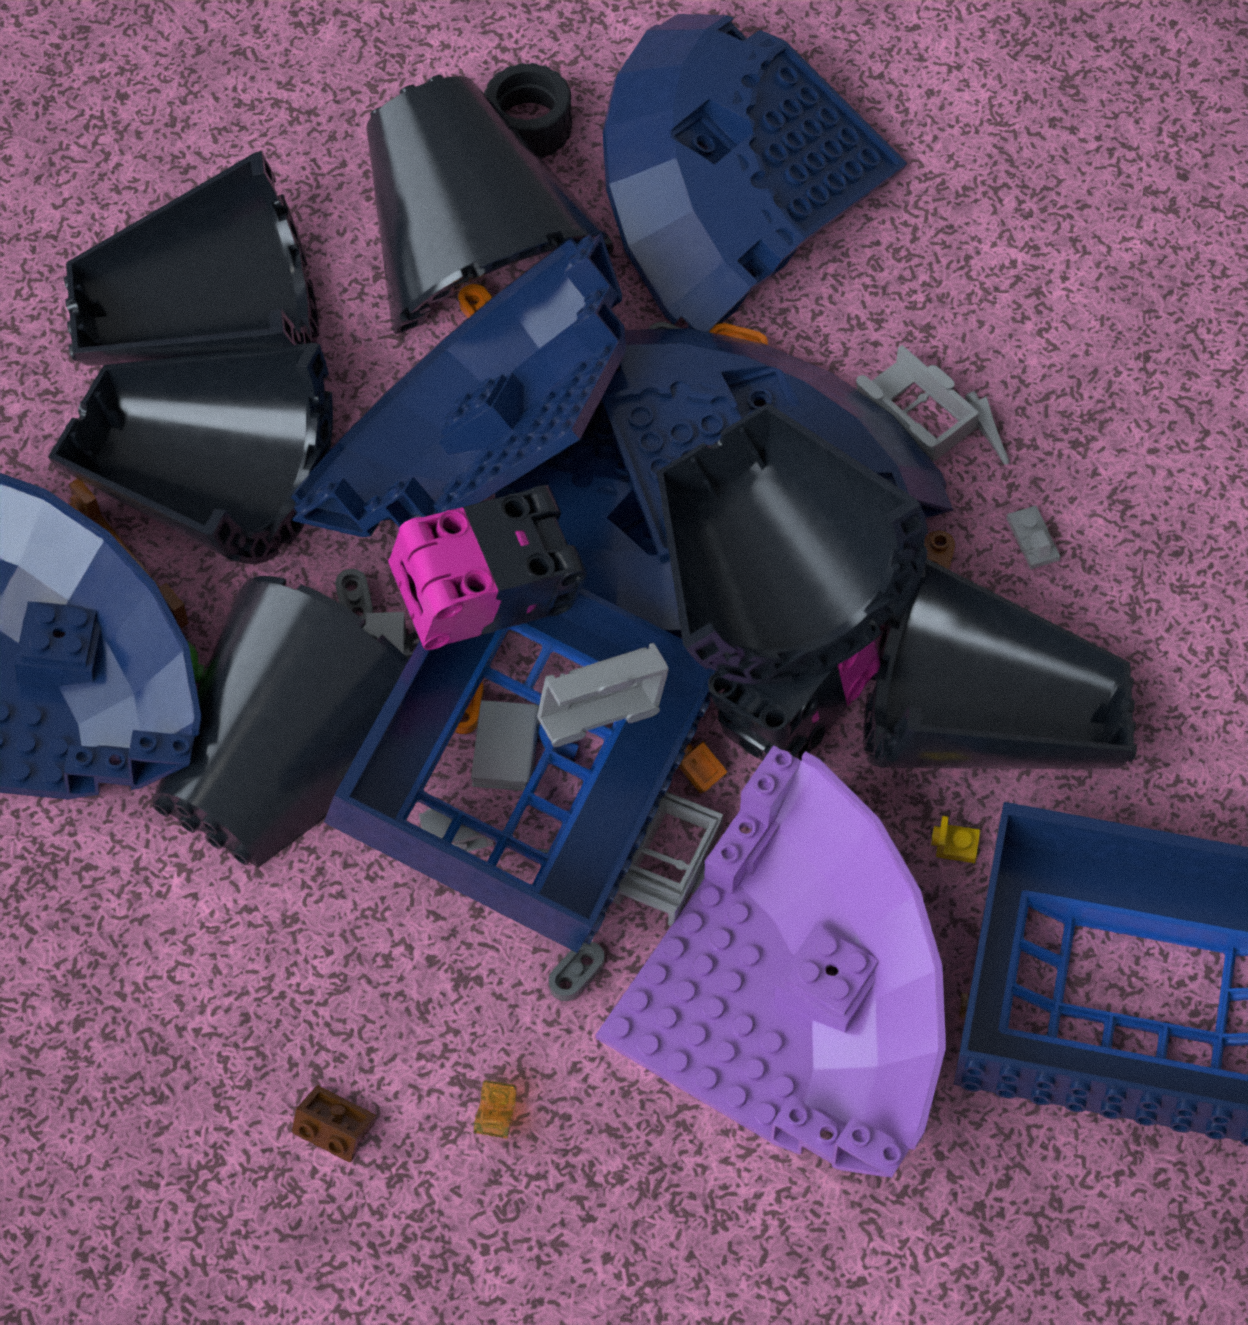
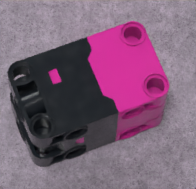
[388,485,587,650]
[708,640,880,761]

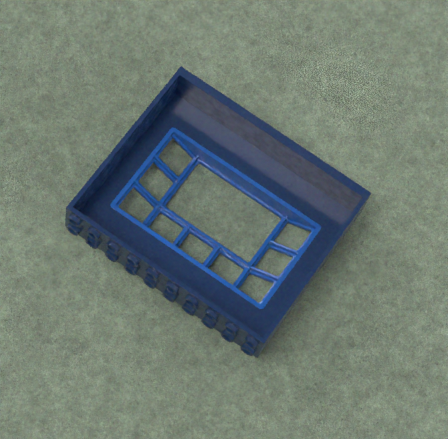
[324,588,716,953]
[953,802,1248,1146]

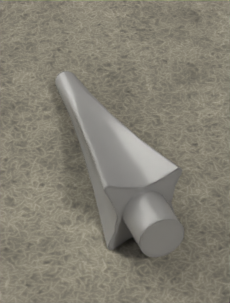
[965,391,1010,465]

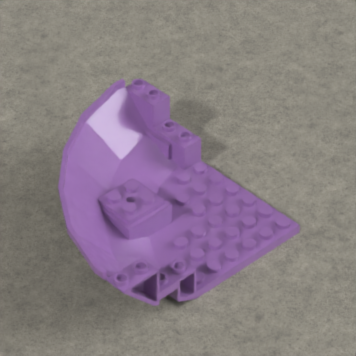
[596,745,946,1178]

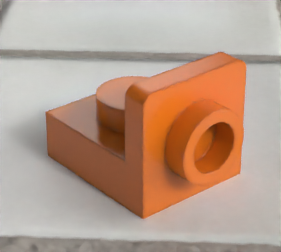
[675,742,727,794]

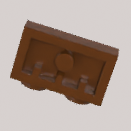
[292,1085,376,1162]

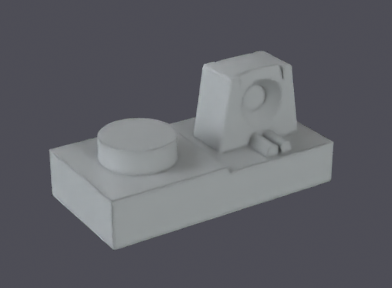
[1006,505,1060,569]

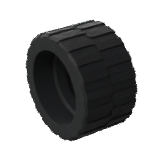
[484,63,572,159]

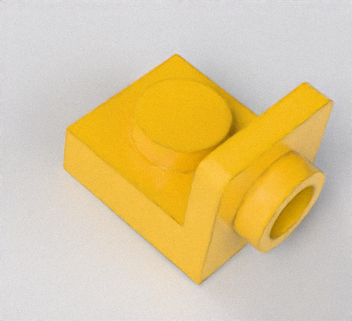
[931,816,980,864]

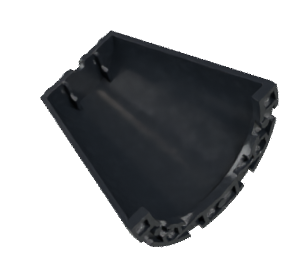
[366,75,614,335]
[64,151,320,366]
[48,343,333,564]
[657,403,928,684]
[863,558,1137,769]
[152,576,409,868]

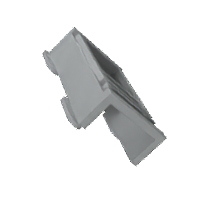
[856,345,979,462]
[537,643,669,747]
[613,792,723,926]

